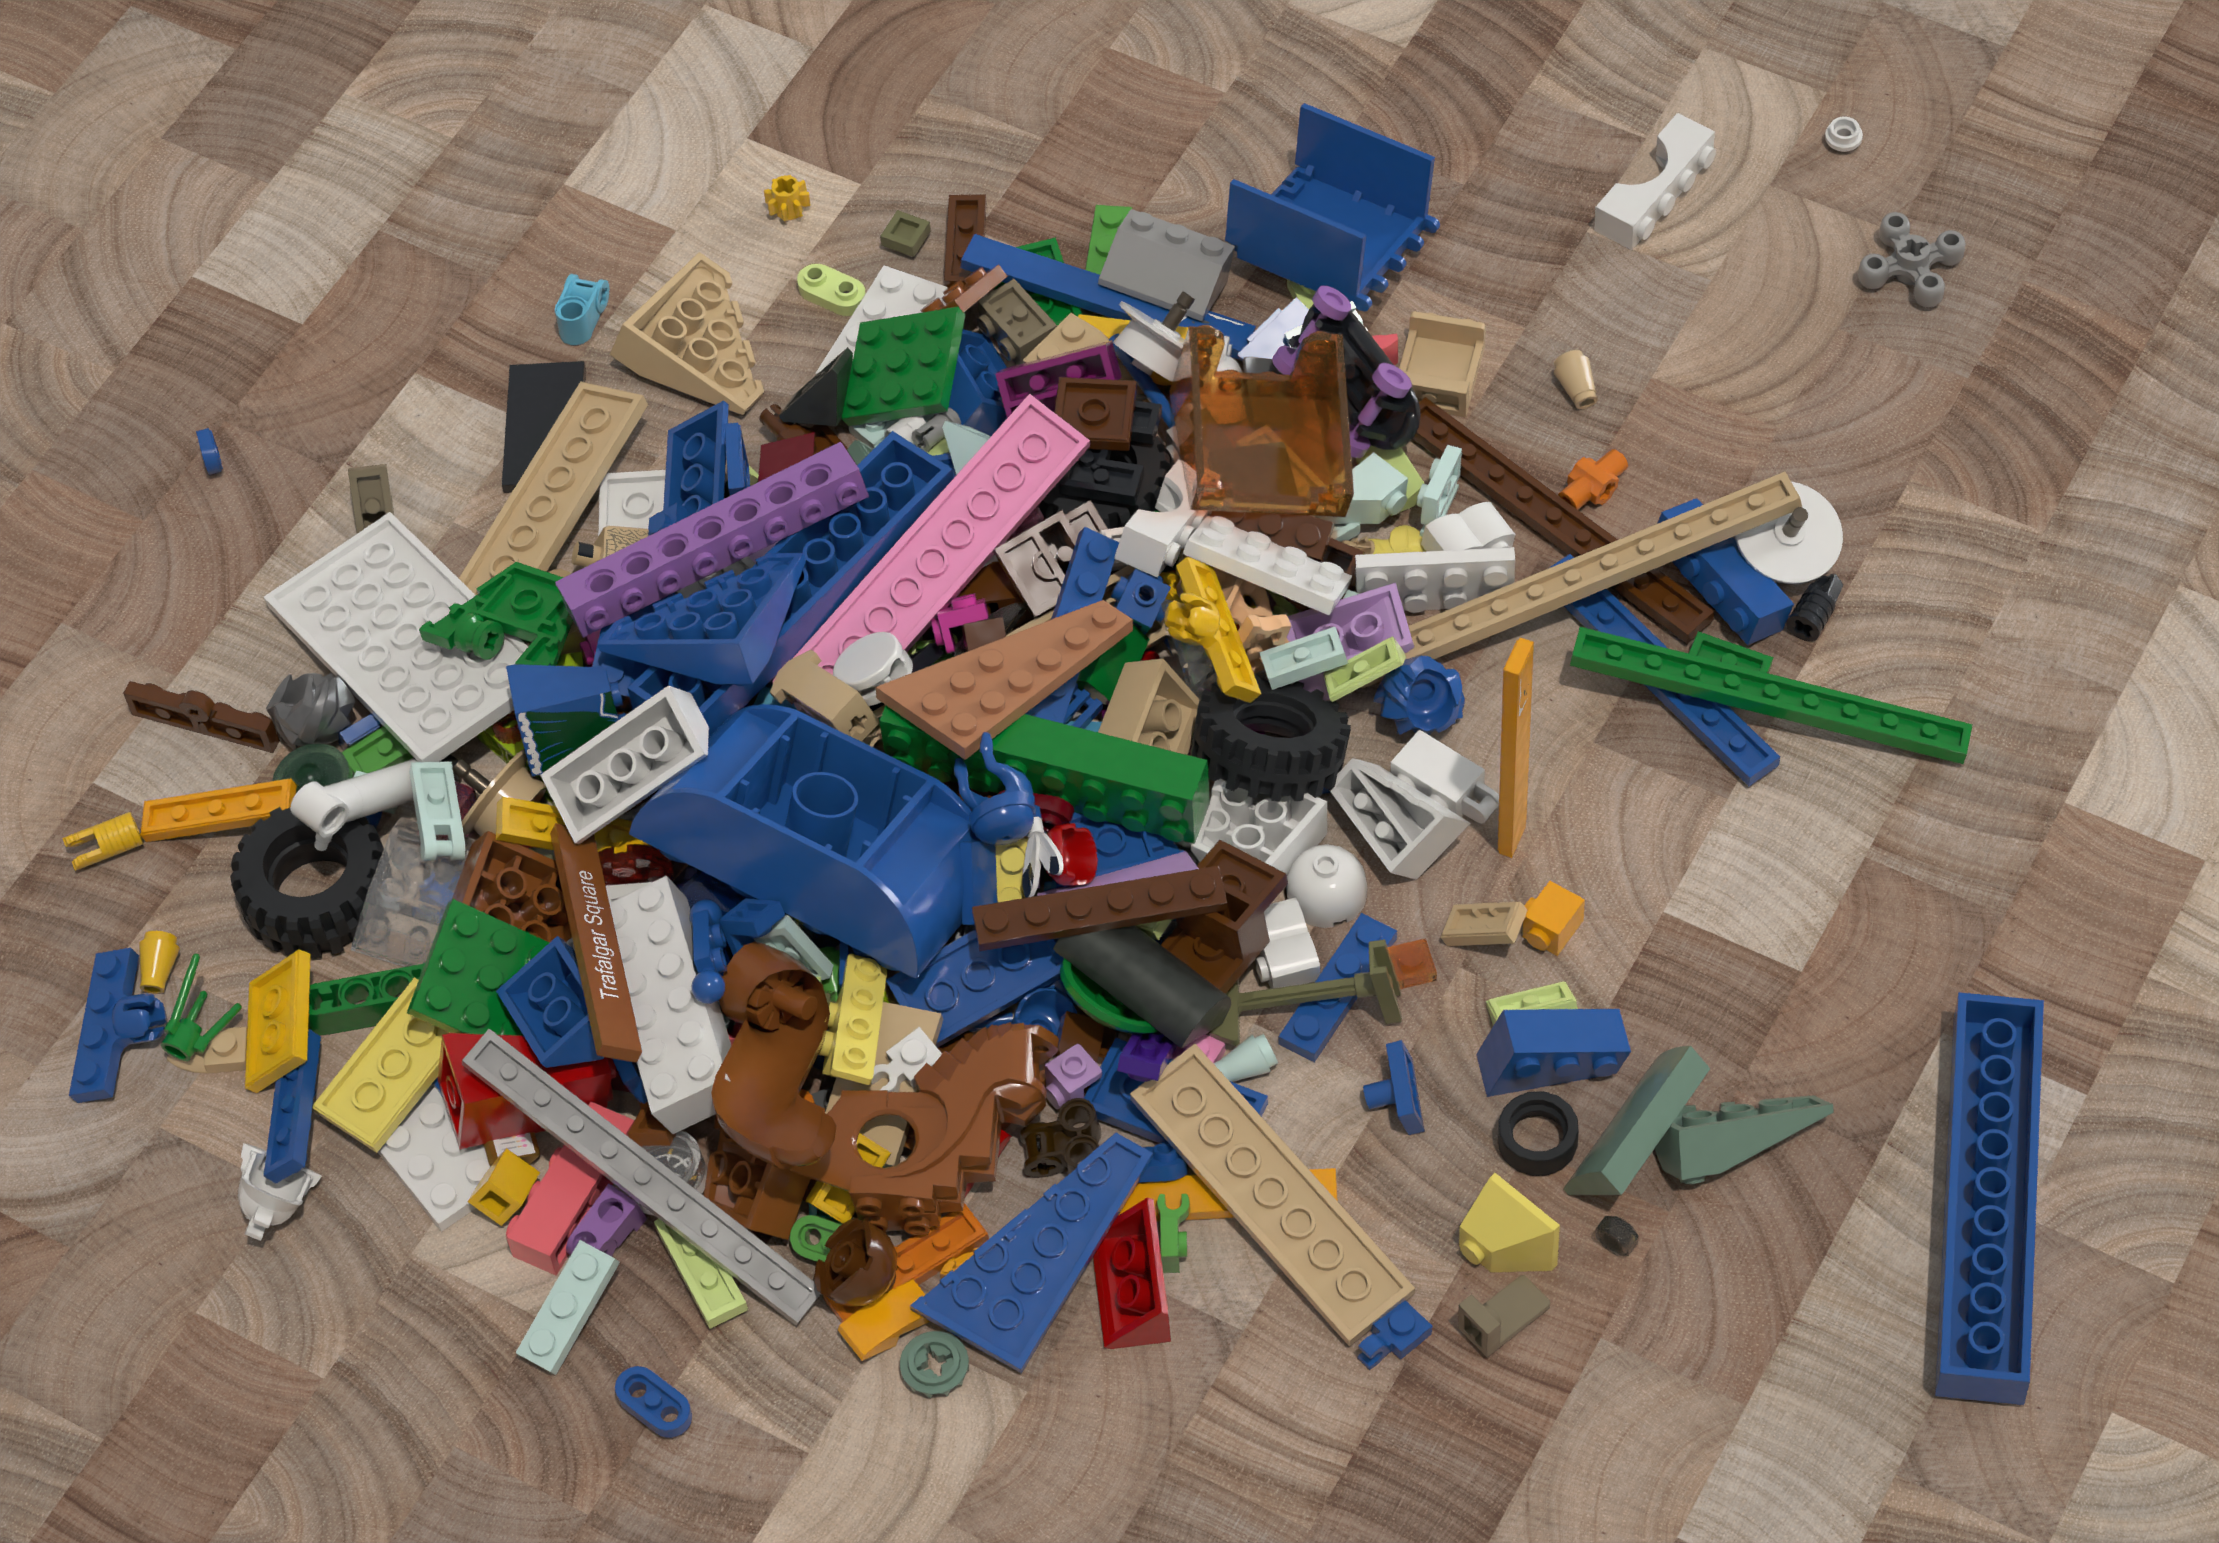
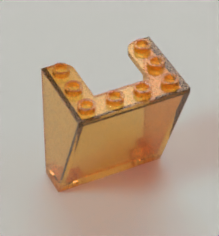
[1170,325,1354,517]

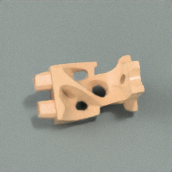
[1176,555,1291,674]

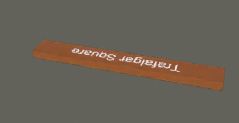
[550,823,642,1062]

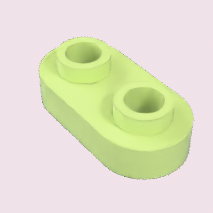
[797,264,866,316]

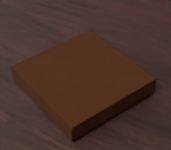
[1055,377,1137,451]

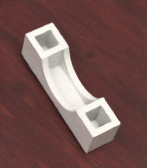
[1594,113,1716,250]
[1114,459,1221,578]

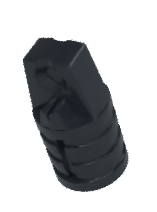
[1786,574,1844,641]

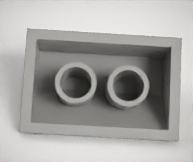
[1098,209,1235,321]

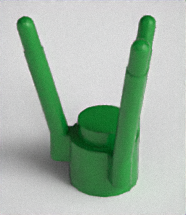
[161,953,242,1061]

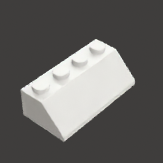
[540,686,709,844]

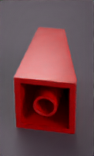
[438,1033,616,1149]

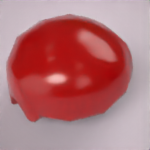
[1045,823,1098,886]

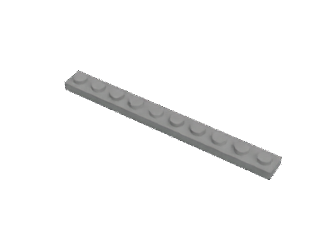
[462,1029,822,1326]

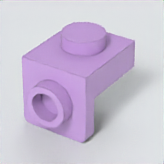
[1045,1044,1102,1109]

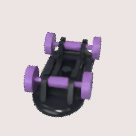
[1272,286,1421,458]

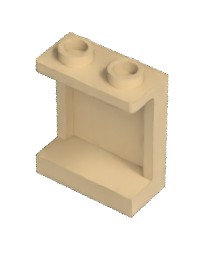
[1399,311,1485,417]

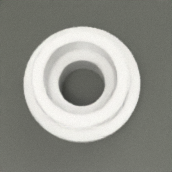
[1825,117,1863,152]

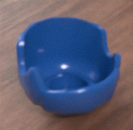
[1012,988,1077,1036]

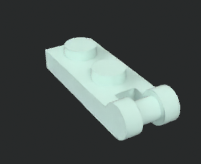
[409,762,465,861]

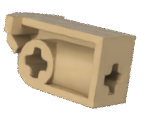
[770,650,880,742]

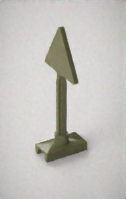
[1206,939,1402,1046]

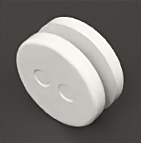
[833,632,913,706]

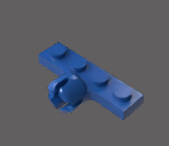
[69,947,167,1103]

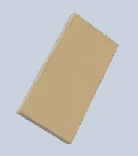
[825,1002,944,1168]

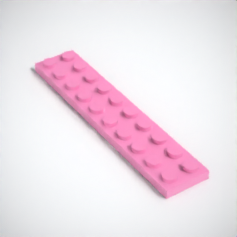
[772,394,1090,684]

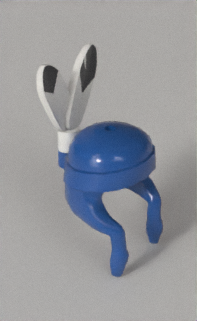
[954,732,1063,898]

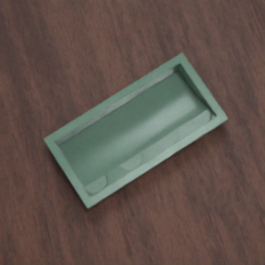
[1563,1046,1710,1195]

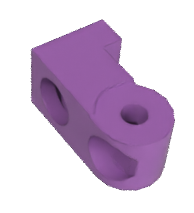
[566,1184,647,1257]

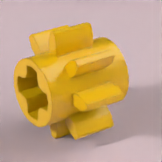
[764,175,811,221]

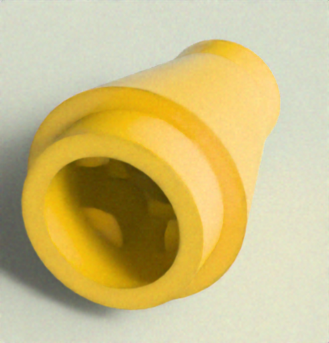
[139,931,180,994]

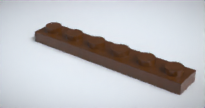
[972,866,1227,951]

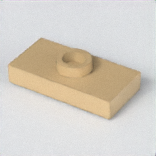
[1440,902,1528,946]

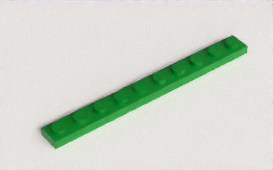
[1570,627,1973,764]

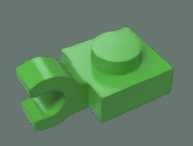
[1157,1194,1190,1273]

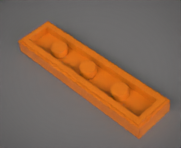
[823,1203,989,1323]

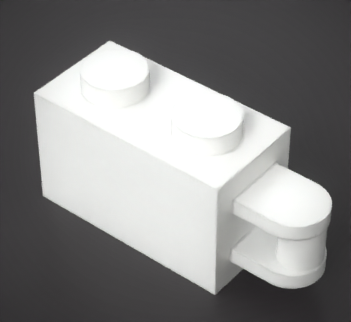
[1391,730,1499,824]

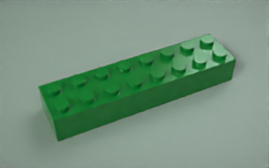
[879,705,1210,844]

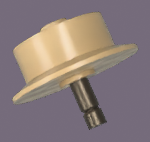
[453,749,547,836]

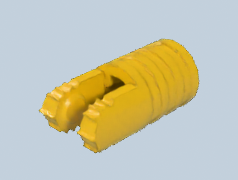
[62,812,144,871]

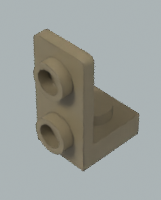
[1458,1275,1550,1357]

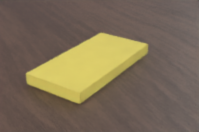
[312,977,450,1153]

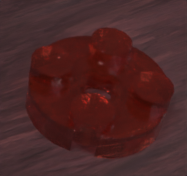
[598,844,674,885]

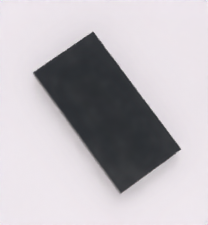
[502,361,586,493]

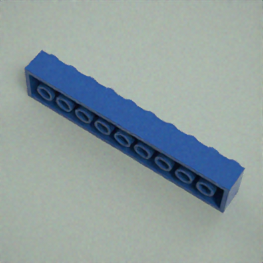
[628,431,954,736]
[1935,992,2044,1405]

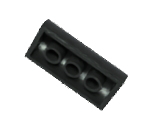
[1053,925,1231,1048]

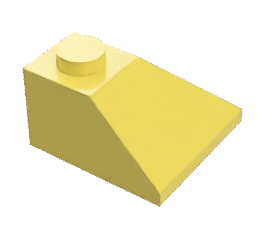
[1459,1173,1560,1272]

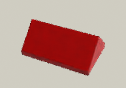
[1093,1197,1171,1349]

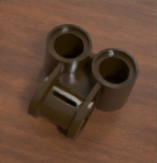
[1020,1098,1102,1178]

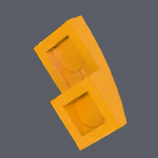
[838,1279,931,1361]

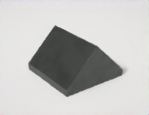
[778,347,853,426]

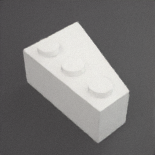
[1329,758,1471,879]

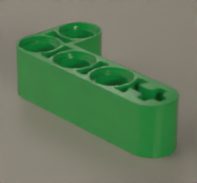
[308,963,425,1036]

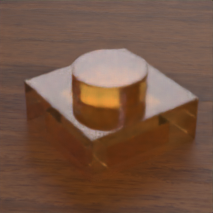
[1388,938,1437,989]

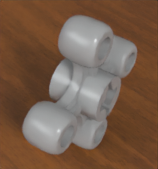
[1858,212,1966,308]

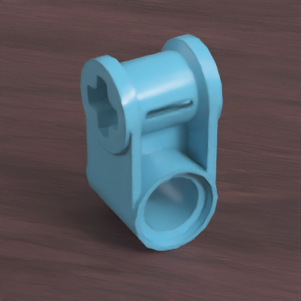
[555,274,610,345]

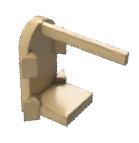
[1342,536,1375,554]

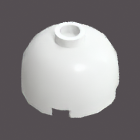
[1286,844,1367,928]

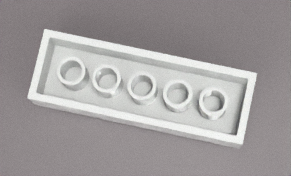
[609,876,732,1134]

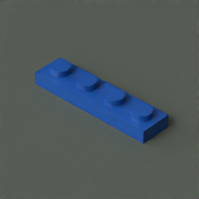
[1278,913,1397,1063]
[263,1029,321,1184]

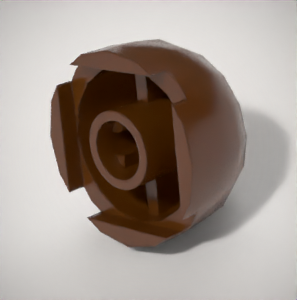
[814,1218,897,1307]

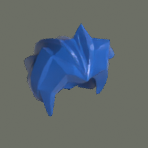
[1373,656,1465,735]

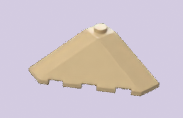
[609,252,764,415]

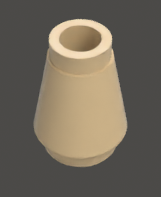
[1554,350,1598,409]

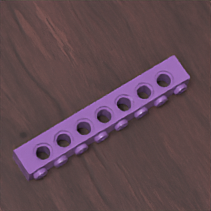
[555,442,869,637]

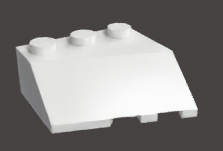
[1191,779,1327,876]

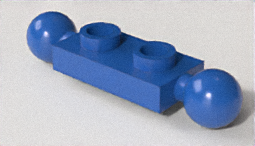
[689,900,727,1004]

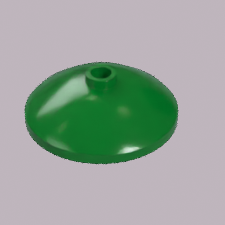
[1060,958,1159,1034]

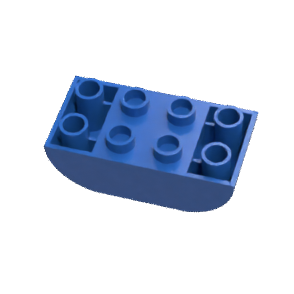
[629,704,979,979]

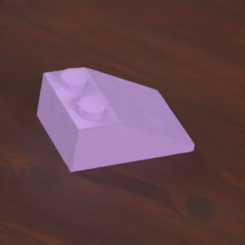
[1287,583,1414,701]

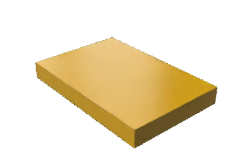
[245,949,311,1093]

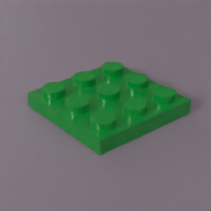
[841,307,965,426]
[407,899,550,1036]

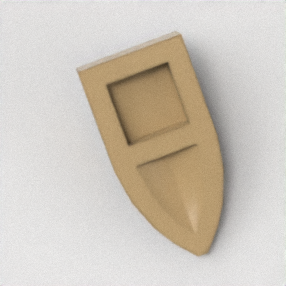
[167,1026,247,1074]

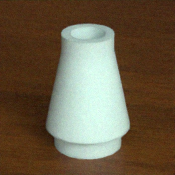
[1213,1034,1278,1082]

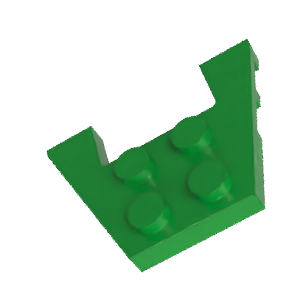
[419,562,573,666]

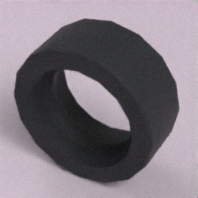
[1498,1091,1579,1176]

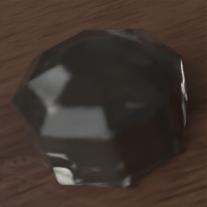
[1595,1216,1639,1256]

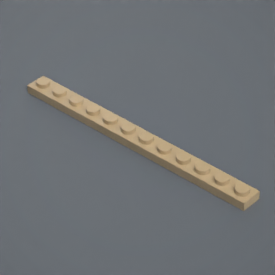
[1361,472,1802,689]

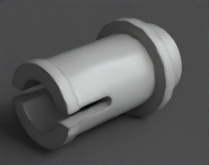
[912,408,961,452]

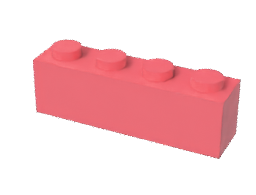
[506,1102,634,1276]

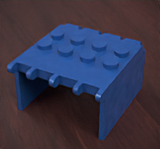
[1225,103,1440,312]

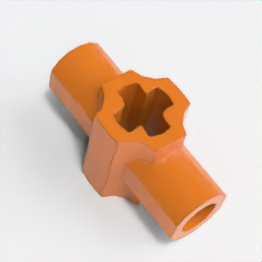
[1558,449,1628,510]

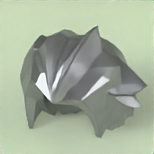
[266,673,355,751]

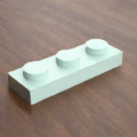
[516,1240,620,1375]

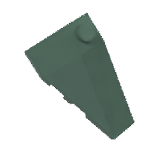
[1655,1095,1834,1184]

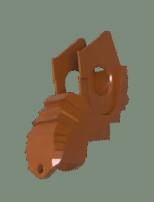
[790,1022,1059,1235]

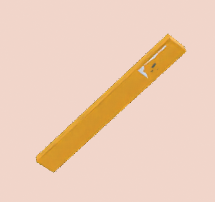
[1497,638,1534,858]

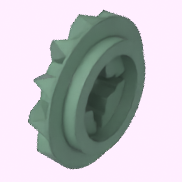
[900,1331,969,1398]

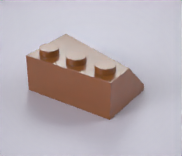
[452,831,572,942]
[704,1116,811,1240]

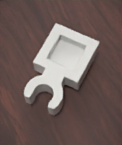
[871,1027,942,1092]

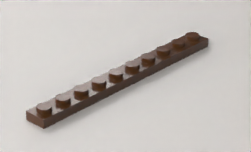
[1413,397,1714,644]

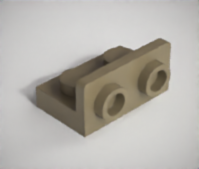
[977,279,1057,365]

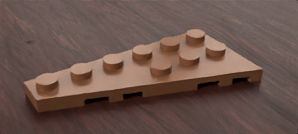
[876,600,1133,759]

